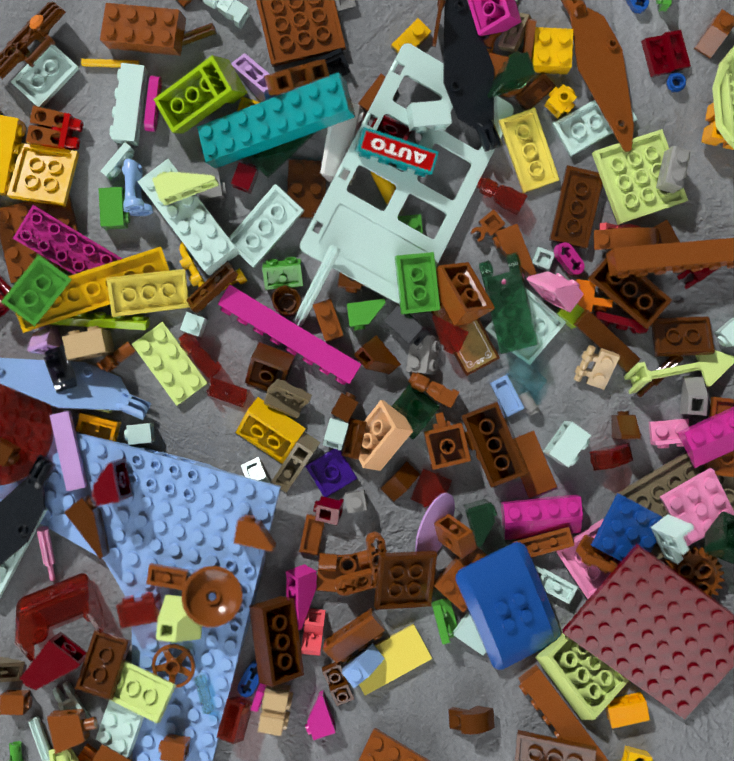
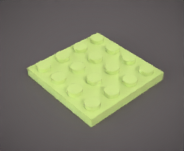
[592,129,688,225]

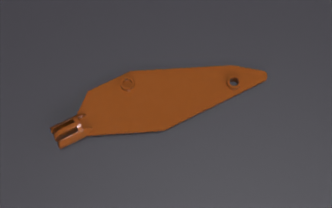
[561,0,634,152]

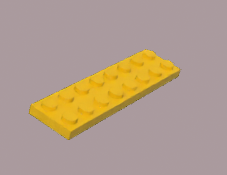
[15,247,170,333]

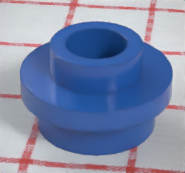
[666,73,686,92]

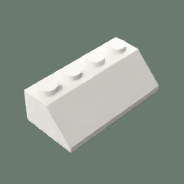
[320,102,365,185]

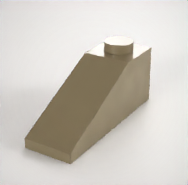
[271,432,321,493]

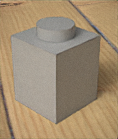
[199,177,227,203]
[345,489,367,513]

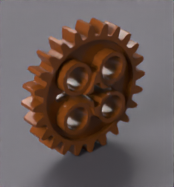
[665,546,724,597]

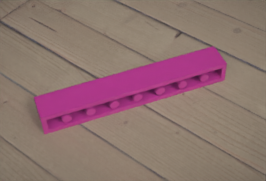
[218,284,362,385]

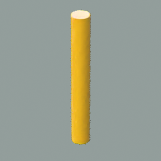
[81,59,140,68]

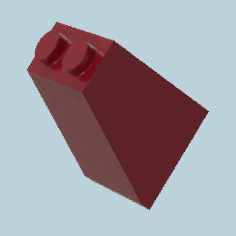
[20,632,87,690]

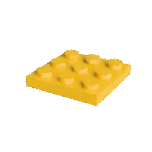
[7,143,79,206]

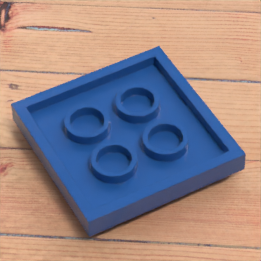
[591,493,663,561]

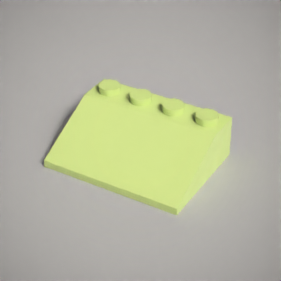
[535,633,629,720]

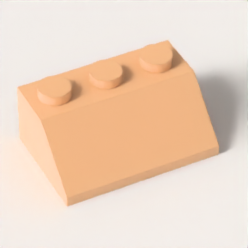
[359,400,413,471]

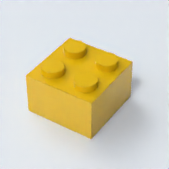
[530,27,573,74]

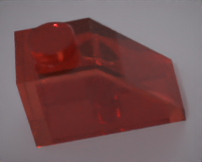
[432,315,469,355]
[590,442,633,471]

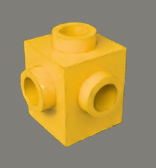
[544,84,577,119]

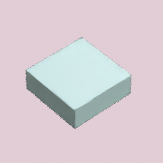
[532,247,555,272]

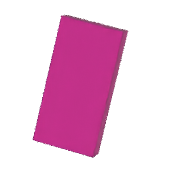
[251,683,267,712]

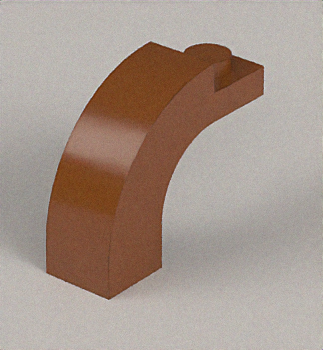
[594,227,659,250]

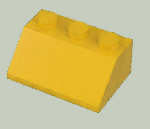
[235,397,306,464]

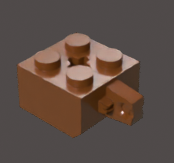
[423,412,471,470]

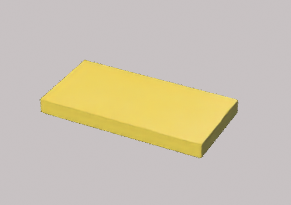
[498,107,559,193]
[106,269,190,317]
[346,623,432,695]

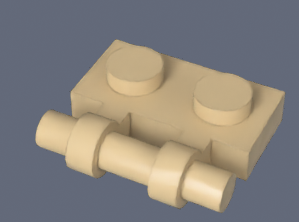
[574,345,620,390]

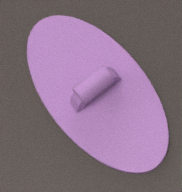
[415,493,455,553]

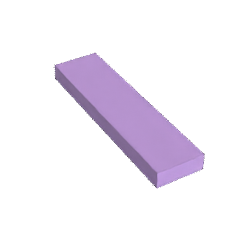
[50,411,88,491]

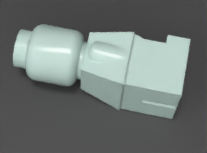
[203,0,250,29]

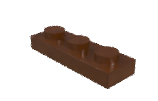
[186,261,239,314]

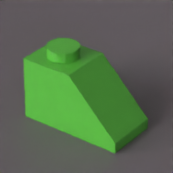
[347,299,386,331]

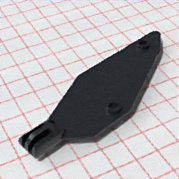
[443,0,503,152]
[0,455,56,566]

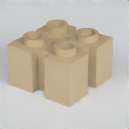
[258,684,293,736]

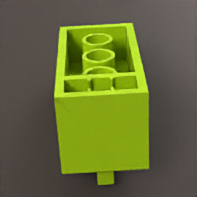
[153,55,248,134]

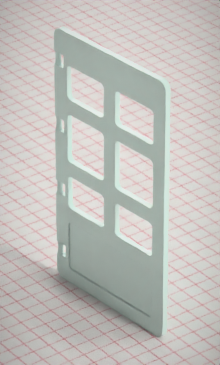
[300,43,514,305]

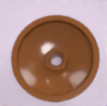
[182,566,242,627]

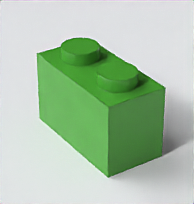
[99,187,130,230]

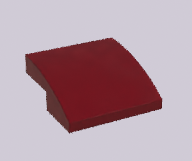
[641,30,691,77]

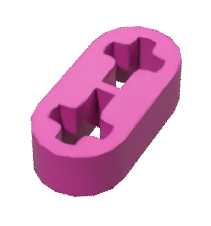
[554,242,585,275]

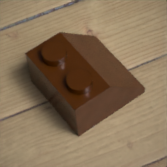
[245,342,295,391]

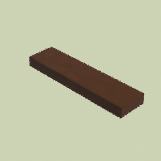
[573,310,640,373]

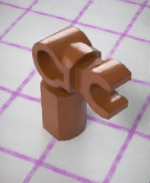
[96,342,137,373]

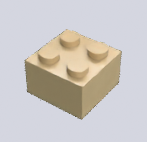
[62,326,115,361]

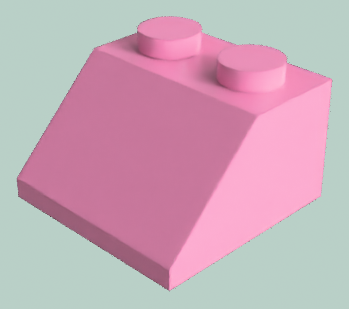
[526,271,584,312]

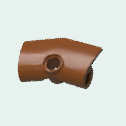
[316,550,377,592]

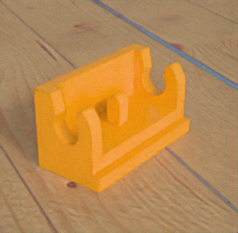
[76,413,122,442]
[605,692,650,729]

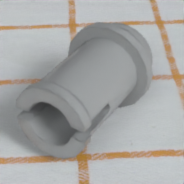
[518,390,540,416]

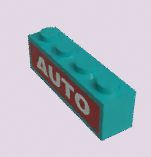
[355,127,439,178]

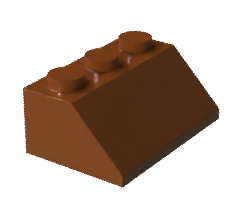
[436,262,495,326]
[323,607,385,663]

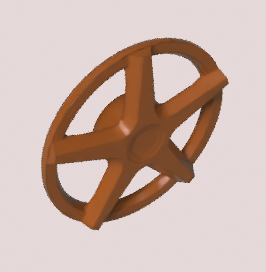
[152,644,195,688]

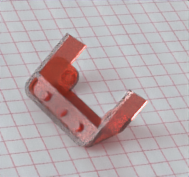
[15,573,104,662]

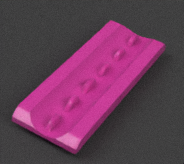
[13,205,122,274]

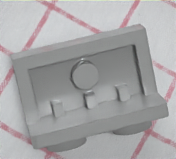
[406,335,441,375]

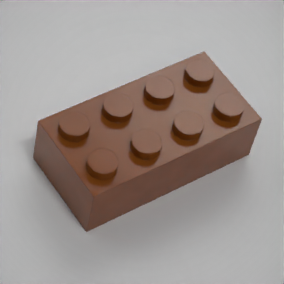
[100,3,186,56]

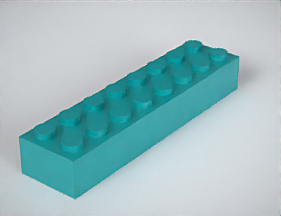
[197,73,355,169]

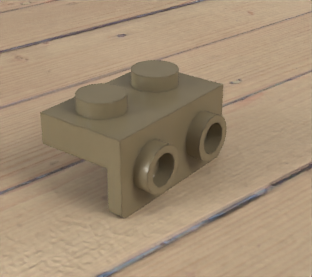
[264,379,312,419]

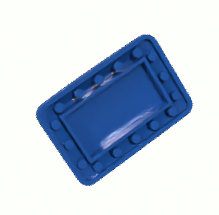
[455,542,561,670]

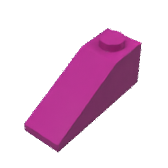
[286,564,317,630]

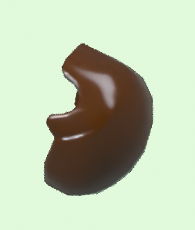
[272,285,302,316]

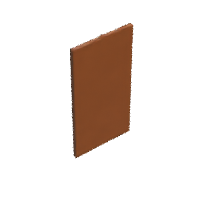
[515,430,557,498]

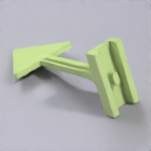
[624,350,734,394]

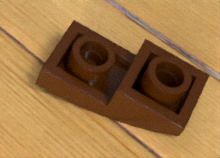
[322,662,354,706]

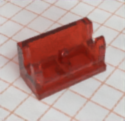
[206,377,250,408]

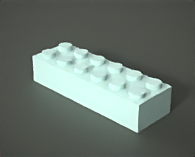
[137,159,240,276]

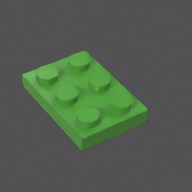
[395,252,440,314]
[1,255,72,326]

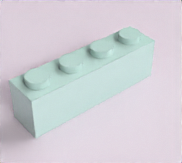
[110,63,148,146]

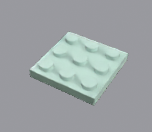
[485,285,566,366]

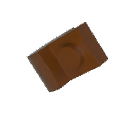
[448,706,495,734]

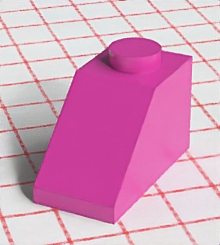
[305,690,336,741]

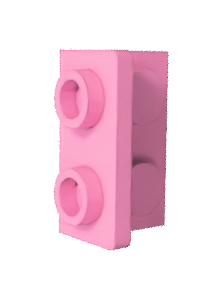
[649,418,689,448]

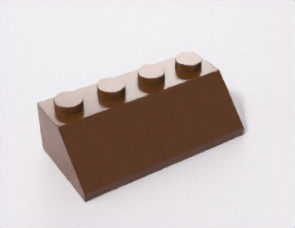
[588,256,672,329]
[461,400,528,488]

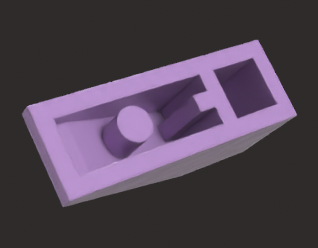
[231,53,283,102]
[27,324,65,354]

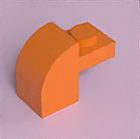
[575,279,613,312]

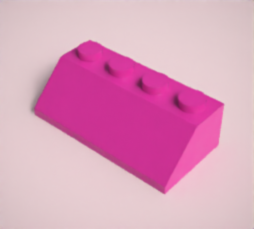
[468,0,522,36]
[677,407,734,468]
[500,494,583,540]

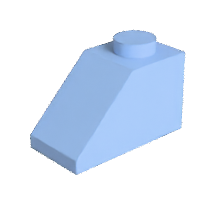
[342,643,385,688]

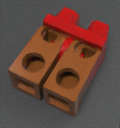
[26,106,84,150]

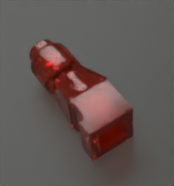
[476,177,527,215]
[178,332,223,380]

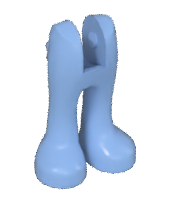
[122,159,153,217]

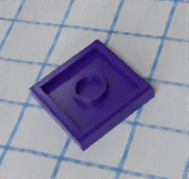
[305,448,358,497]

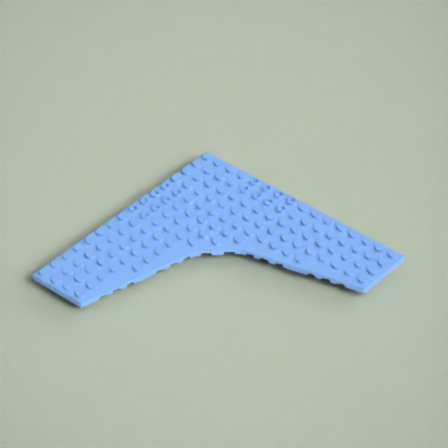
[0,411,281,761]

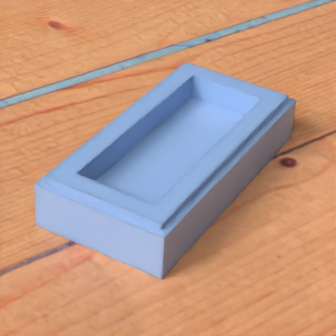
[489,375,525,417]

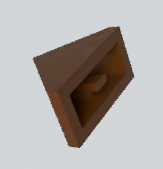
[380,461,420,502]

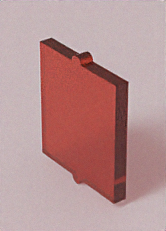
[411,468,452,507]

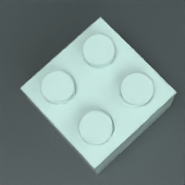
[543,421,591,467]

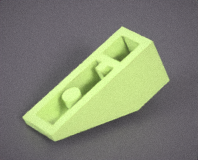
[152,172,219,206]

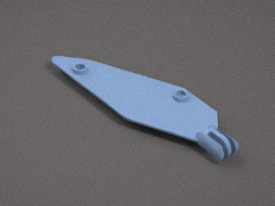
[0,358,151,420]

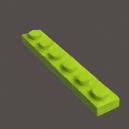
[50,312,150,330]

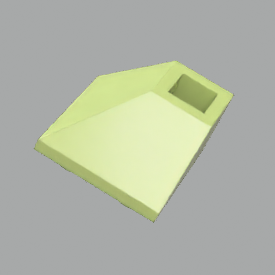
[156,594,202,642]

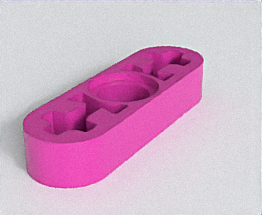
[144,76,162,132]

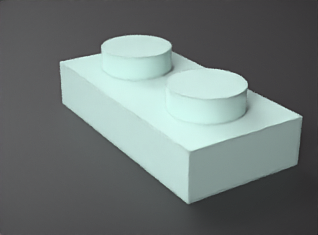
[100,142,135,180]

